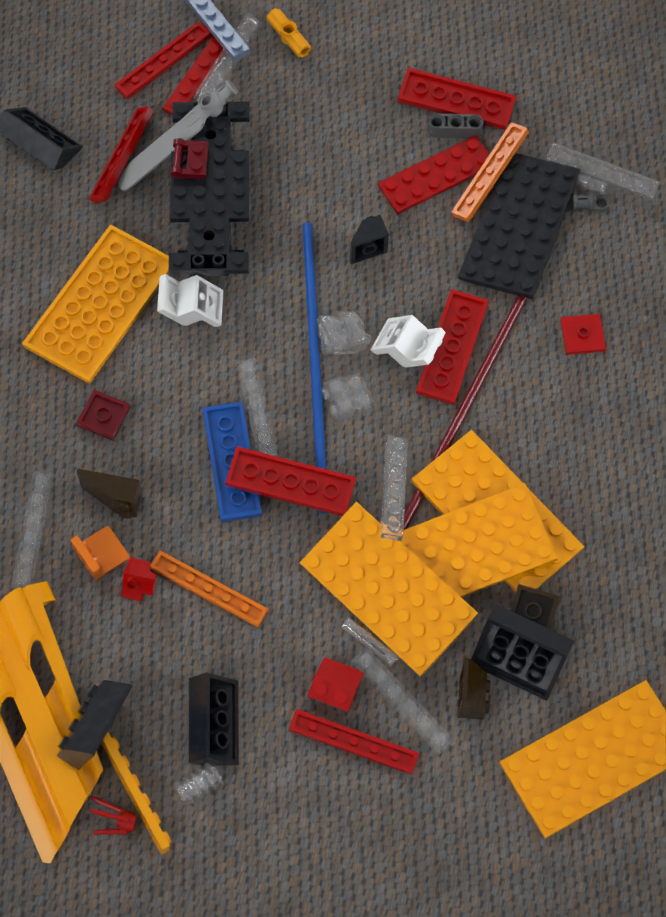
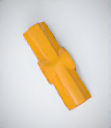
[266,8,311,58]

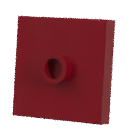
[76,390,131,441]

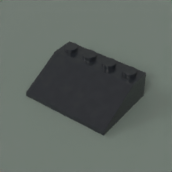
[471,604,574,701]

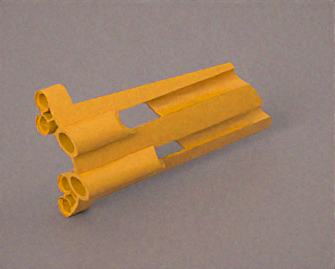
[0,581,103,863]

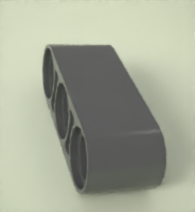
[427,114,483,138]

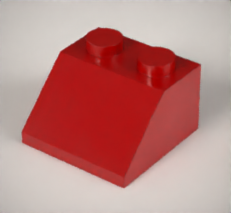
[307,657,365,713]

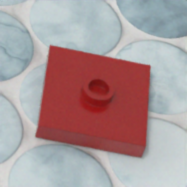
[560,314,606,355]

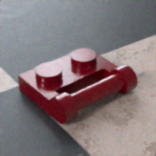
[170,138,209,179]

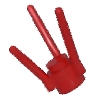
[90,796,137,836]

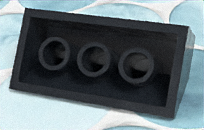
[0,107,83,170]
[189,672,239,766]
[57,680,133,770]

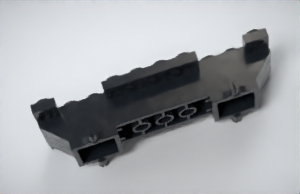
[168,101,250,276]

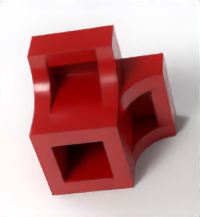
[121,557,157,602]

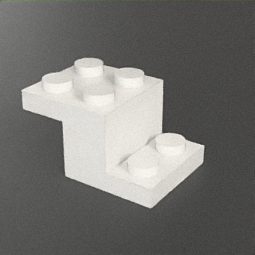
[157,274,223,327]
[371,315,446,367]

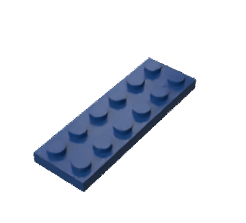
[202,402,262,523]

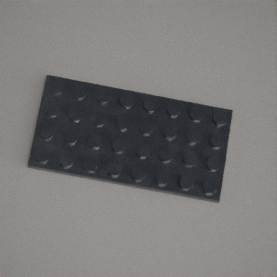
[458,153,581,299]

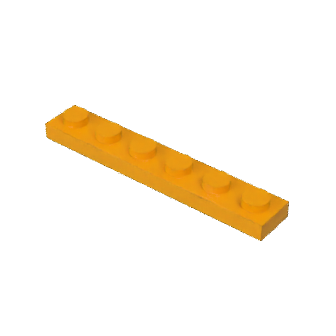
[101,732,171,855]

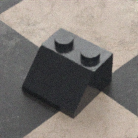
[350,215,389,264]

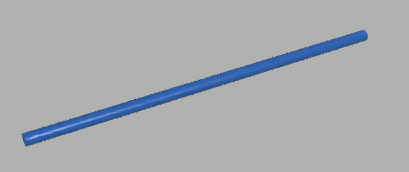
[302,222,328,514]

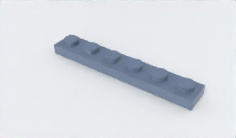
[185,0,251,62]

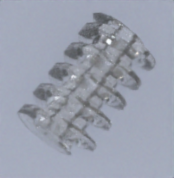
[174,763,225,808]

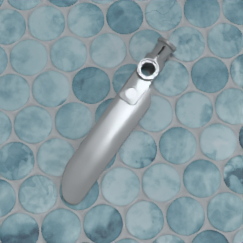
[118,80,238,192]

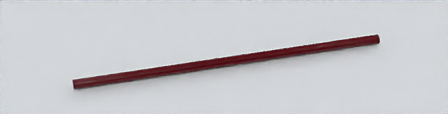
[393,296,527,534]

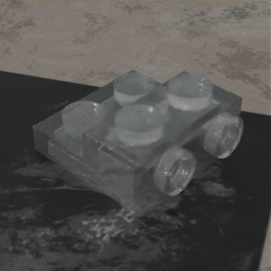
[317,311,370,354]
[321,372,376,422]

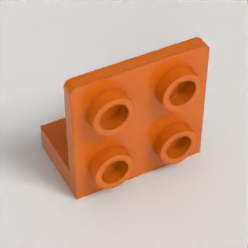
[71,526,130,581]

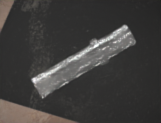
[341,617,399,667]

